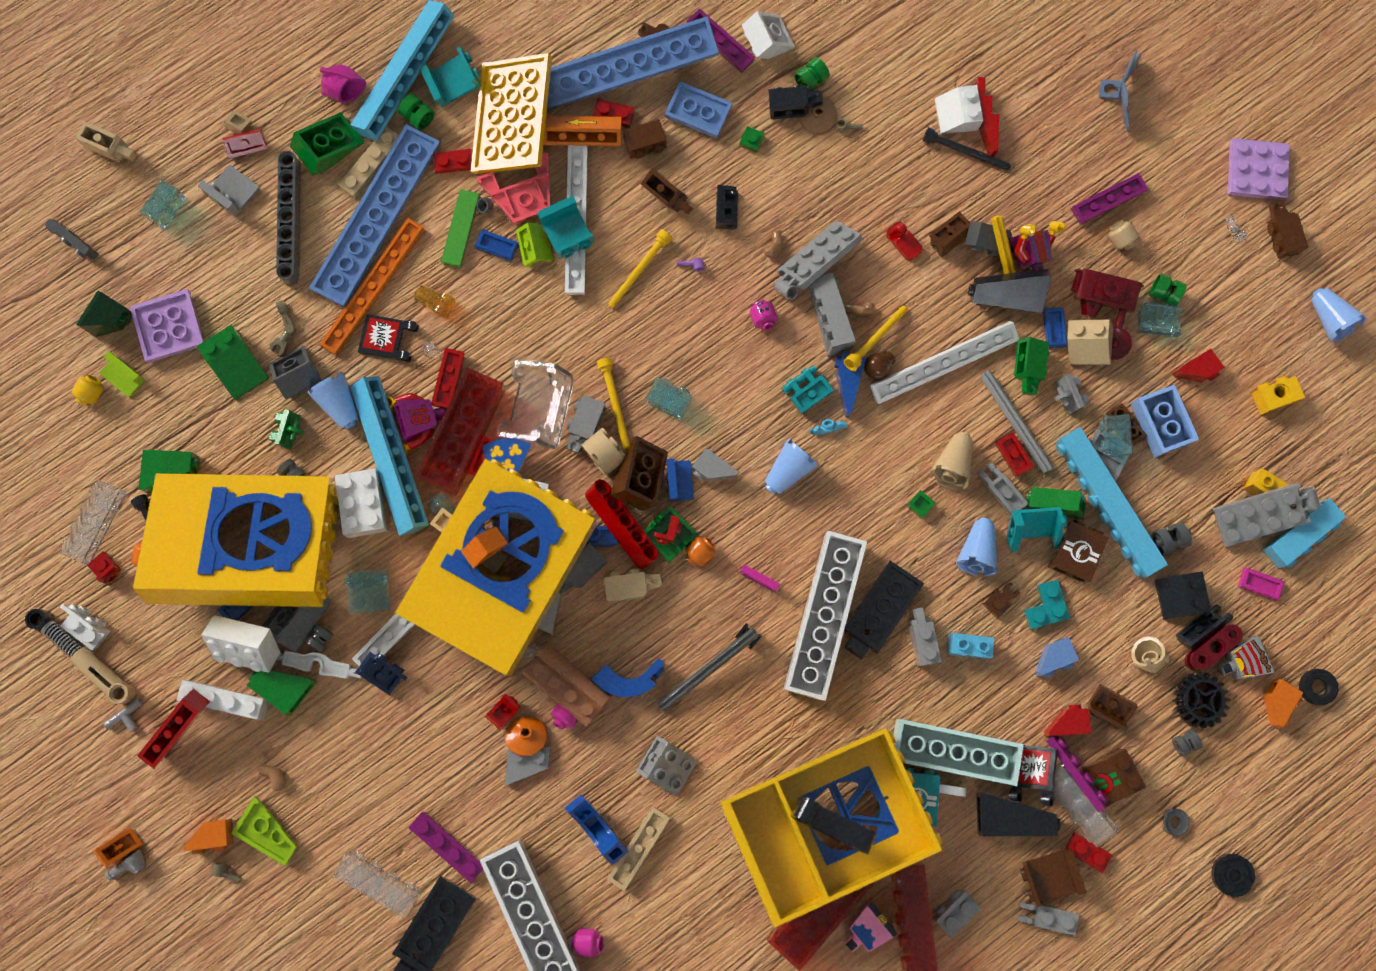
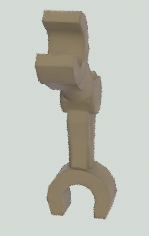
[269,300,296,356]

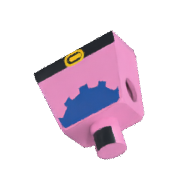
[844,899,898,952]

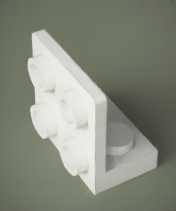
[60,603,111,651]

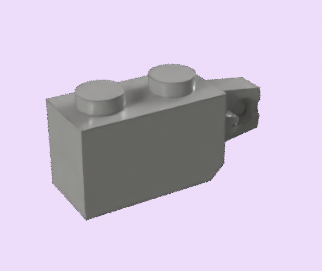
[567,395,606,454]
[909,608,942,667]

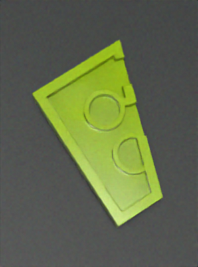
[231,796,298,866]

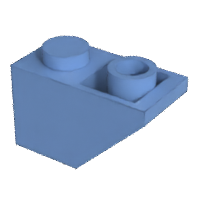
[1035,637,1079,678]

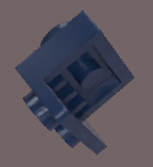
[355,652,408,695]

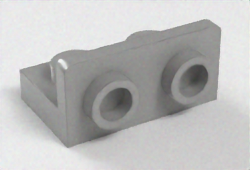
[932,889,981,938]

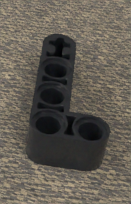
[790,796,877,855]

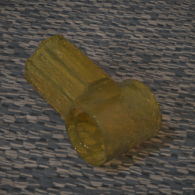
[414,285,457,318]

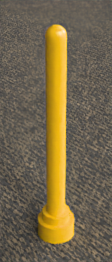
[608,229,673,308]
[844,306,907,371]
[596,357,630,451]

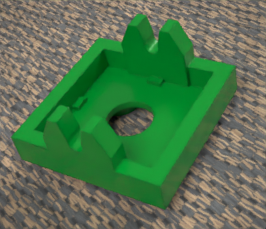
[644,506,698,563]

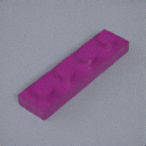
[687,8,755,73]
[1071,173,1148,225]
[1046,735,1110,813]
[408,811,483,883]

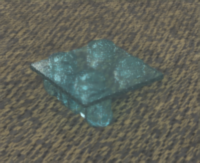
[345,569,390,613]

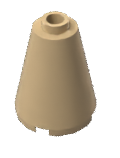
[930,432,973,490]

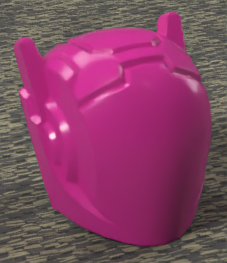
[320,65,366,103]

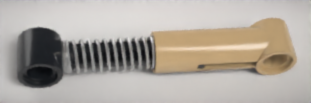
[25,609,136,704]

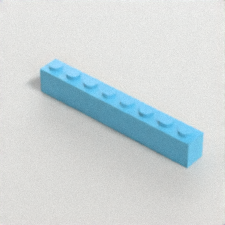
[350,0,455,141]
[350,376,429,536]
[1055,427,1168,579]

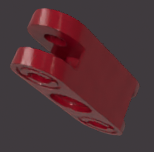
[1184,624,1243,671]

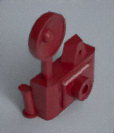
[1071,269,1144,360]

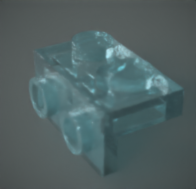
[1138,302,1183,338]
[1100,414,1133,457]

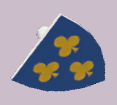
[482,439,532,473]

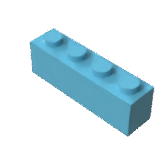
[1262,498,1346,568]

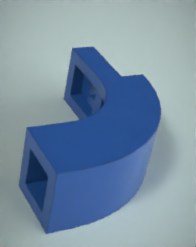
[592,658,665,697]
[565,794,628,865]

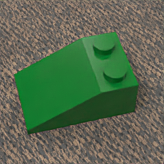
[290,112,364,176]
[197,325,269,400]

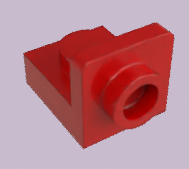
[87,551,122,583]

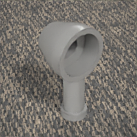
[105,850,146,881]

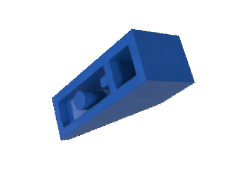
[834,351,866,417]

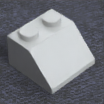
[742,11,795,59]
[935,85,983,135]

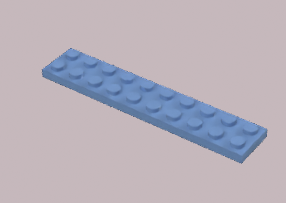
[547,16,719,111]
[309,124,441,308]

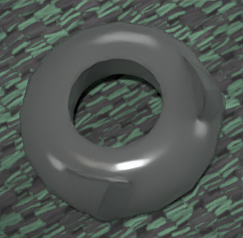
[1163,809,1189,836]

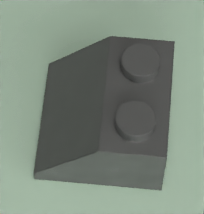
[269,346,322,399]

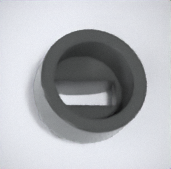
[476,198,494,213]

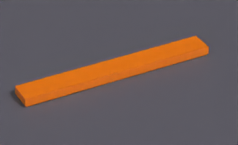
[319,218,425,356]

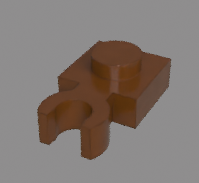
[983,583,1020,619]

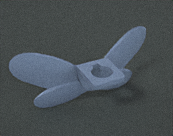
[1099,50,1142,132]

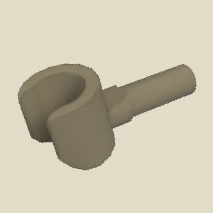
[837,118,863,133]
[212,863,241,883]

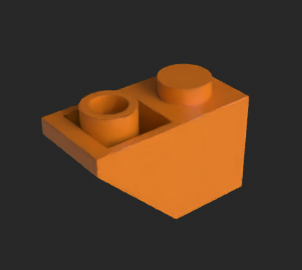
[1263,679,1303,728]
[184,818,233,854]

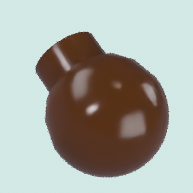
[864,350,895,380]

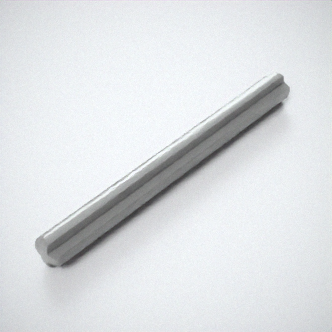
[981,370,1053,474]

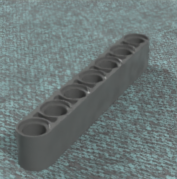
[276,151,301,286]

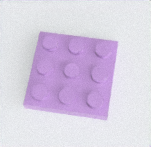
[1227,138,1289,201]
[130,289,204,363]

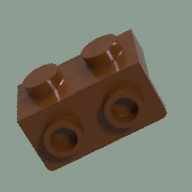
[1087,684,1138,731]

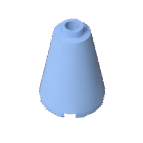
[1311,288,1367,343]
[307,372,359,430]
[765,439,819,494]
[956,518,998,576]

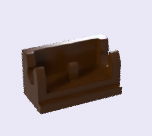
[929,212,970,257]

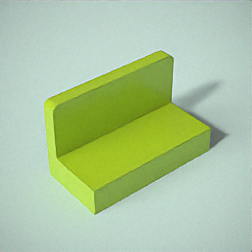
[516,222,554,267]
[100,351,146,397]

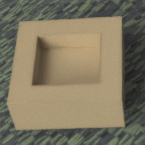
[223,110,251,134]

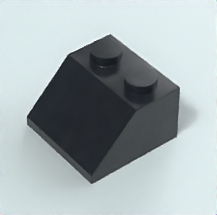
[1155,571,1212,620]

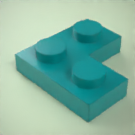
[1024,579,1070,630]

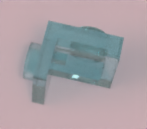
[428,492,456,515]

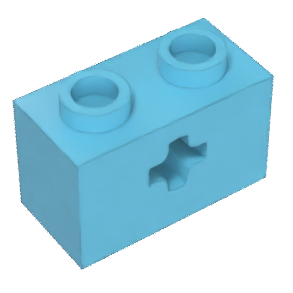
[947,633,994,659]

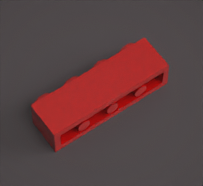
[137,688,210,769]

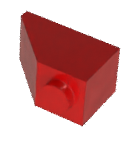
[1172,348,1225,383]
[1044,705,1091,736]

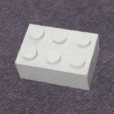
[335,468,388,538]
[201,615,280,673]

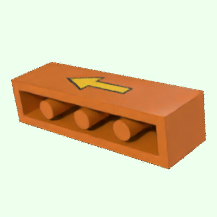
[543,116,622,146]

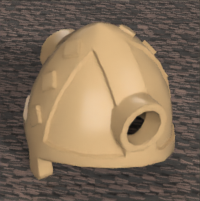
[1132,637,1170,673]

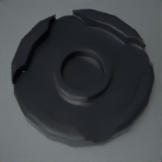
[1211,853,1255,897]

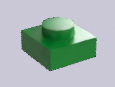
[739,126,765,152]
[906,490,936,519]

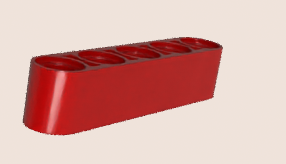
[585,479,658,569]

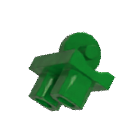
[269,409,304,450]

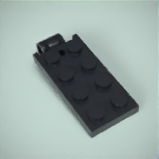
[844,560,924,659]
[392,875,476,971]

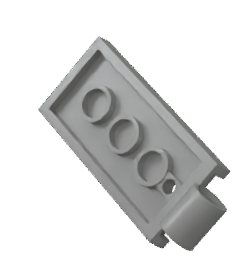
[774,220,863,300]
[1212,483,1321,547]

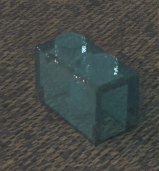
[139,180,186,229]
[645,377,692,421]

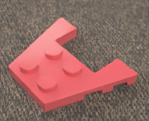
[476,152,551,225]

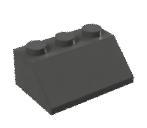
[261,597,332,652]

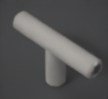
[104,698,142,732]

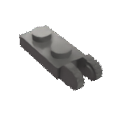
[45,219,98,260]

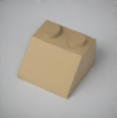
[1067,320,1113,365]

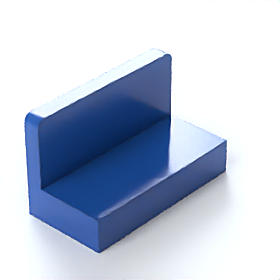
[667,459,694,502]

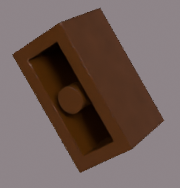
[623,119,667,159]

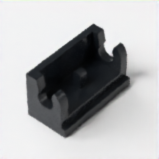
[716,185,738,229]

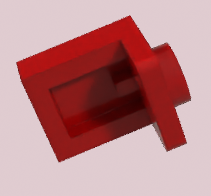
[654,516,682,545]
[485,693,520,730]

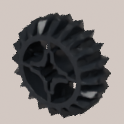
[1172,672,1231,728]

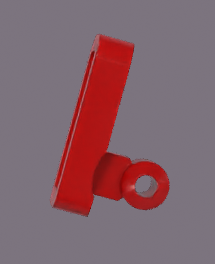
[886,222,923,261]

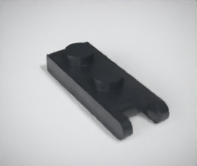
[1176,604,1233,651]

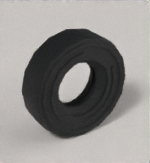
[1299,669,1339,705]

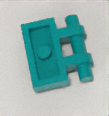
[782,365,834,415]

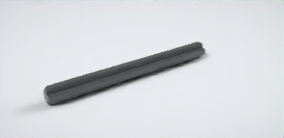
[658,628,759,711]

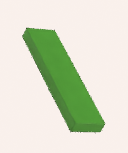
[441,189,480,268]

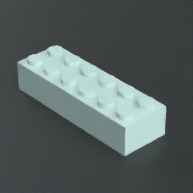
[893,719,1024,786]

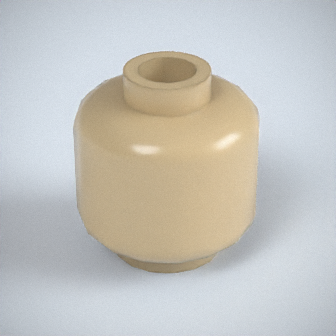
[1108,220,1138,250]

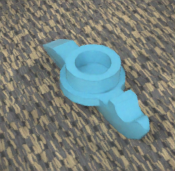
[810,419,848,435]

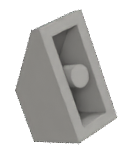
[692,448,738,482]

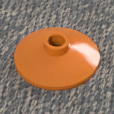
[505,716,547,756]

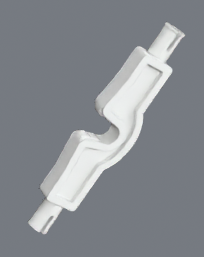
[277,651,362,679]

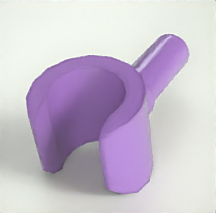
[677,258,705,272]

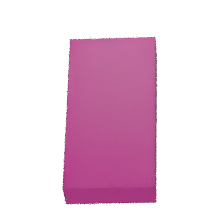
[740,564,780,592]
[1238,567,1285,601]

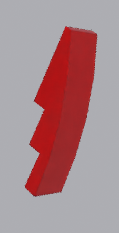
[974,77,1000,157]

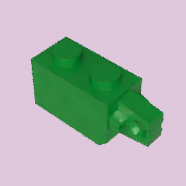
[1014,337,1049,396]

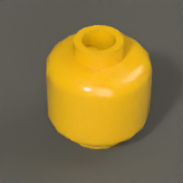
[72,375,104,406]

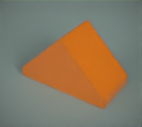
[461,527,508,569]
[93,828,143,868]

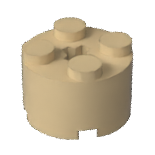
[581,427,625,476]

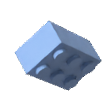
[1131,385,1199,458]

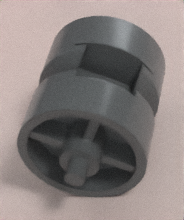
[1152,522,1192,556]

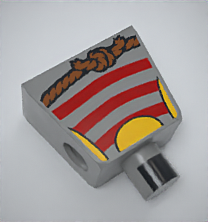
[1218,635,1274,680]

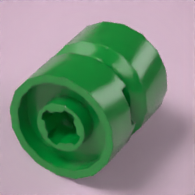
[794,57,830,91]
[398,94,435,131]
[1149,273,1187,307]

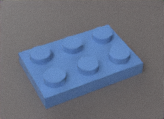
[664,81,732,139]

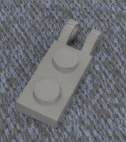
[977,463,1029,516]
[1017,902,1079,936]

